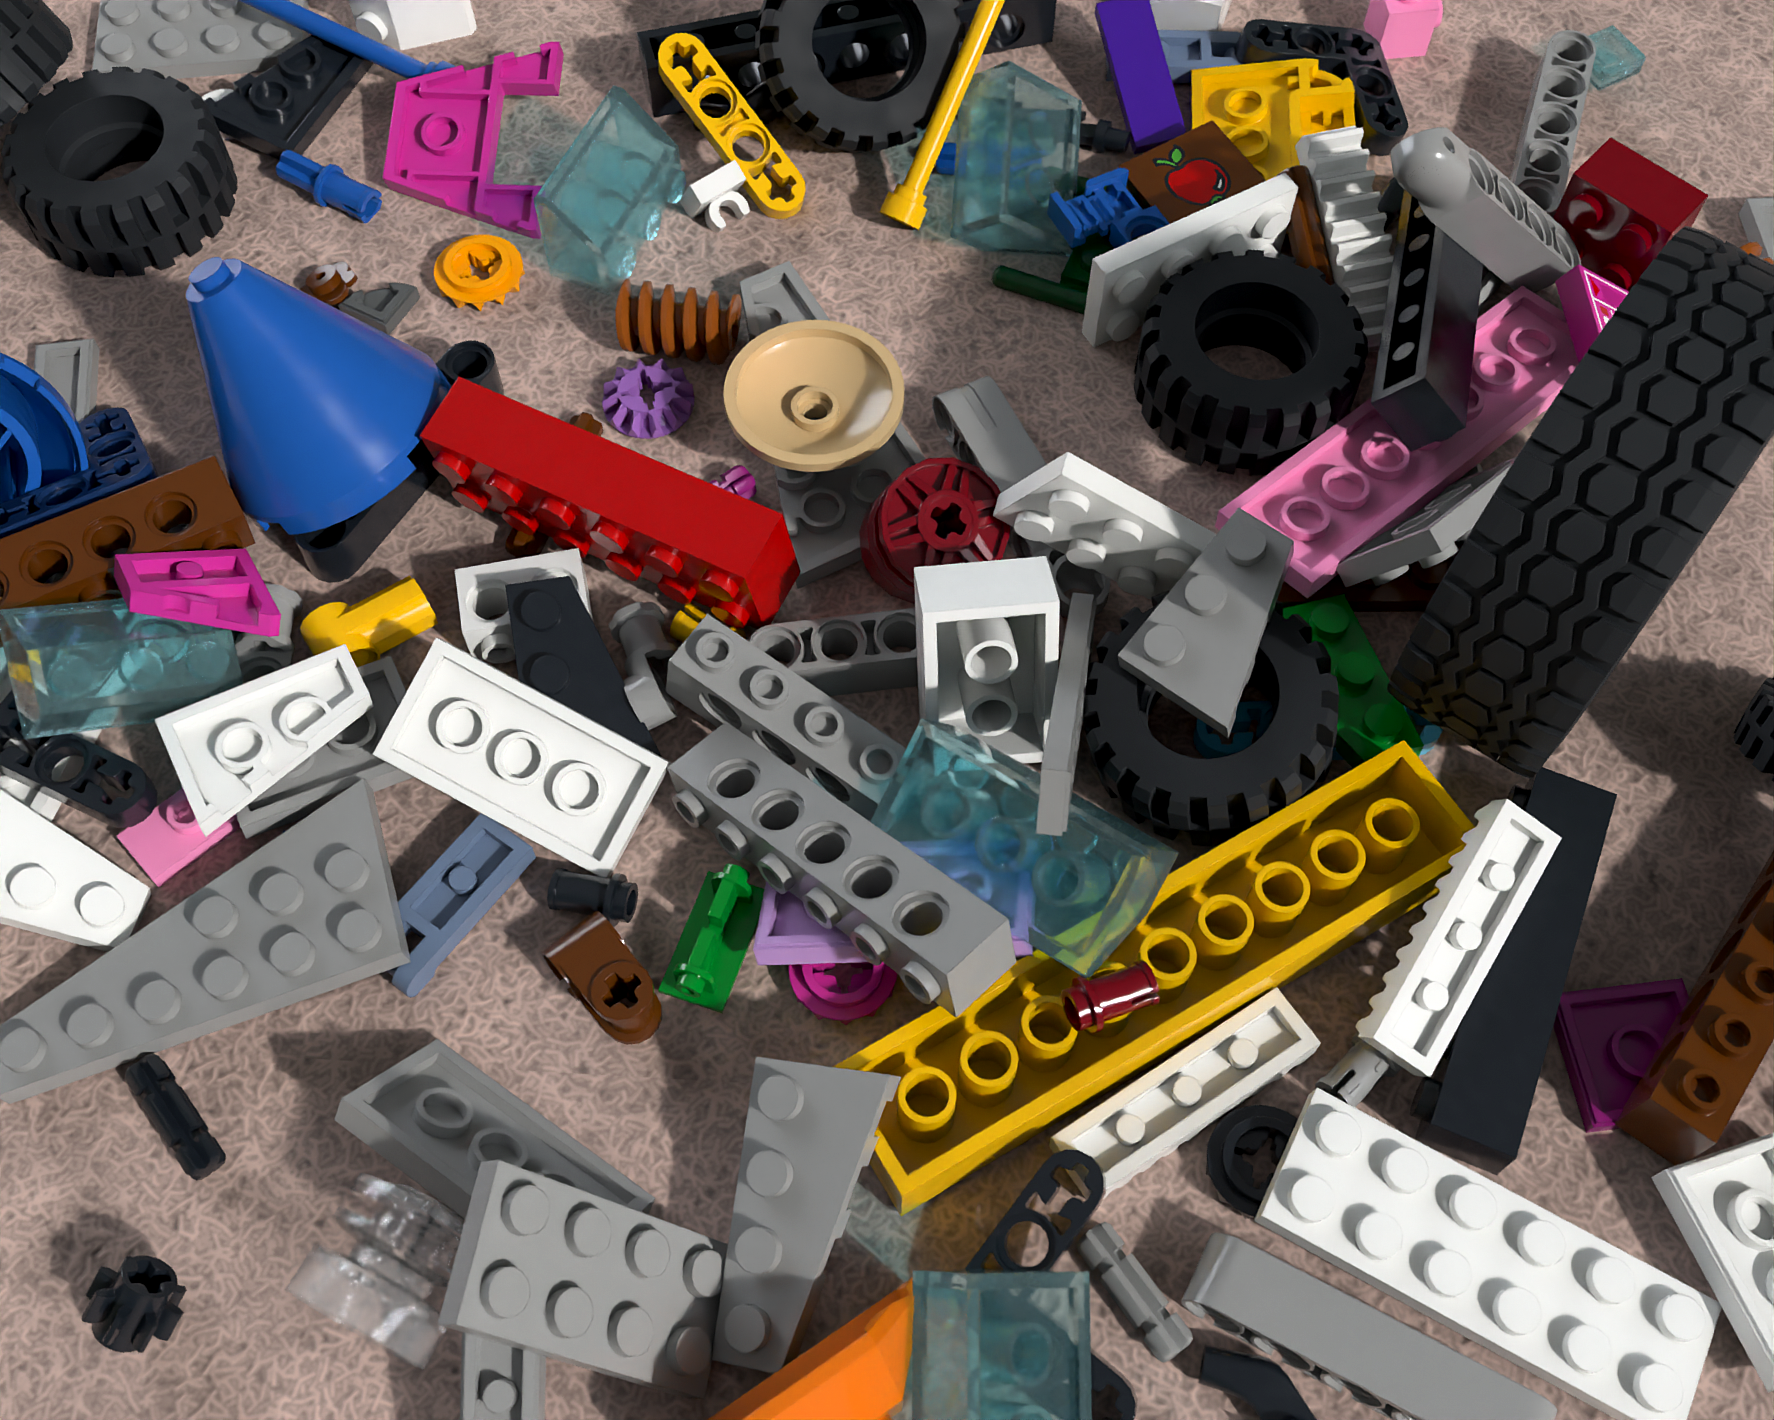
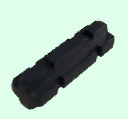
[125,1054,226,1181]

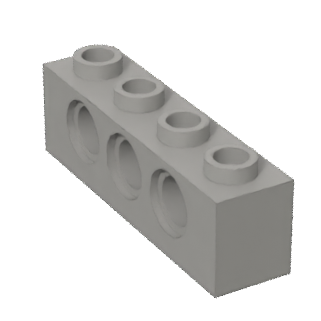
[666,613,923,829]

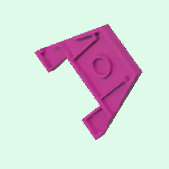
[383,41,564,239]

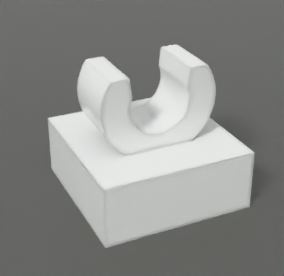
[680,160,749,233]

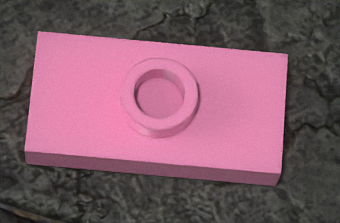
[116,788,241,888]

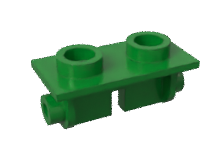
[658,864,765,1013]

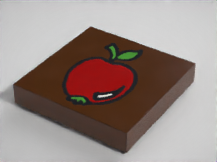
[1118,120,1266,224]

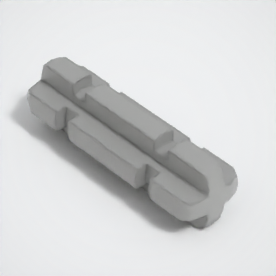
[1077,1222,1193,1363]

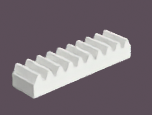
[1295,126,1394,352]
[1355,799,1562,1078]
[1049,987,1321,1200]

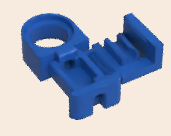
[1047,168,1169,249]

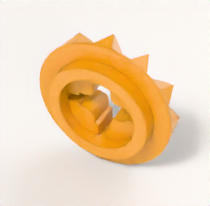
[434,234,525,311]

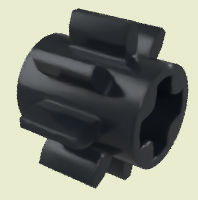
[81,1255,187,1353]

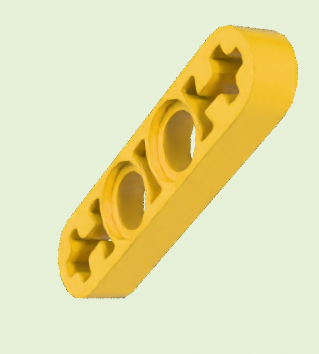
[658,33,806,219]

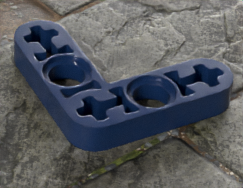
[0,407,159,539]

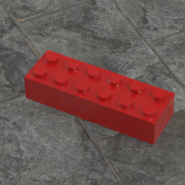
[419,377,801,629]

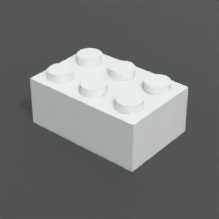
[914,556,1060,772]

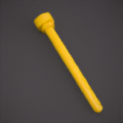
[879,0,1005,230]

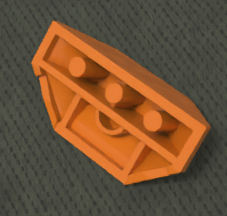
[707,1276,923,1420]

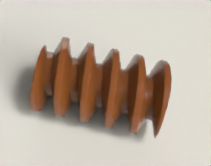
[615,278,741,365]

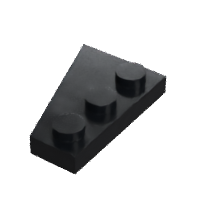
[204,35,374,160]
[505,576,662,757]

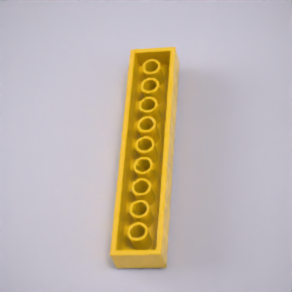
[833,740,1475,1216]

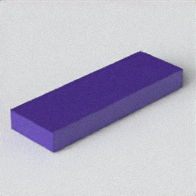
[1094,0,1186,155]

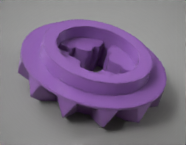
[602,357,694,439]

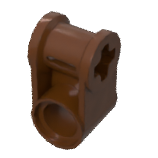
[541,911,663,1045]

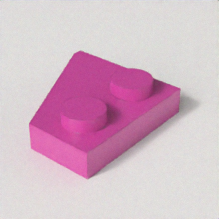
[114,548,281,637]

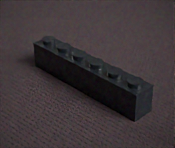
[1371,190,1483,452]
[1410,767,1617,1175]

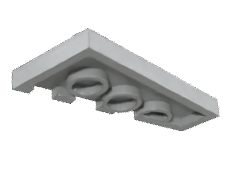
[711,1057,901,1373]

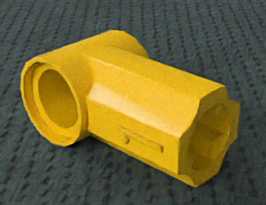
[300,575,439,667]

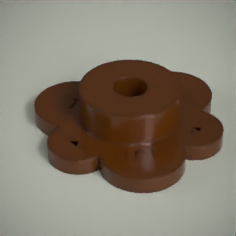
[299,262,358,306]

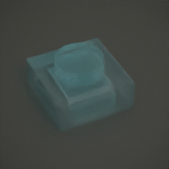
[1588,25,1646,91]

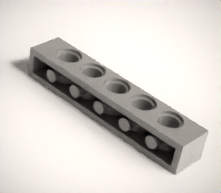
[667,721,1016,1018]

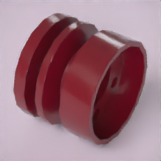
[859,457,1010,604]

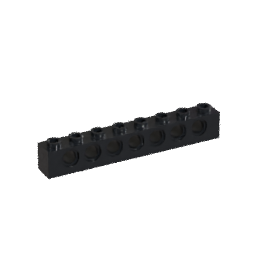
[636,0,1057,118]

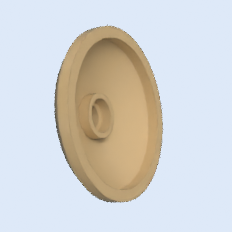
[723,320,905,472]

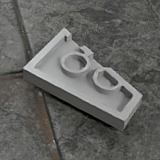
[1117,508,1294,738]

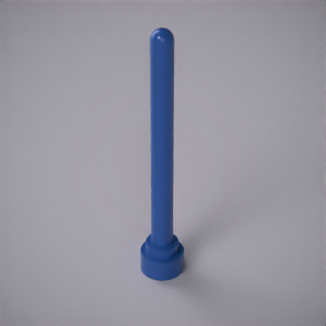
[238,0,456,79]

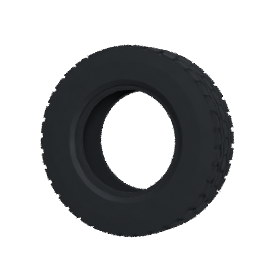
[1387,226,1774,779]

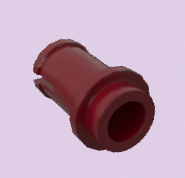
[1061,960,1160,1033]

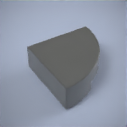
[339,282,420,335]

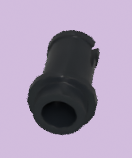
[547,868,638,927]

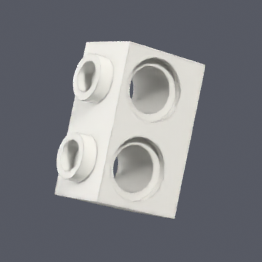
[454,548,594,663]

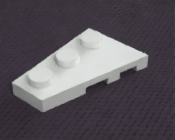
[154,644,373,837]
[0,789,151,952]

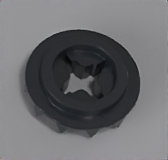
[1206,1105,1298,1219]

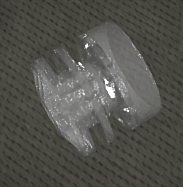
[285,1173,465,1371]

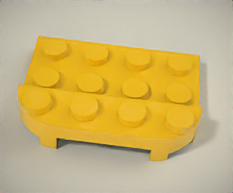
[1191,58,1355,234]

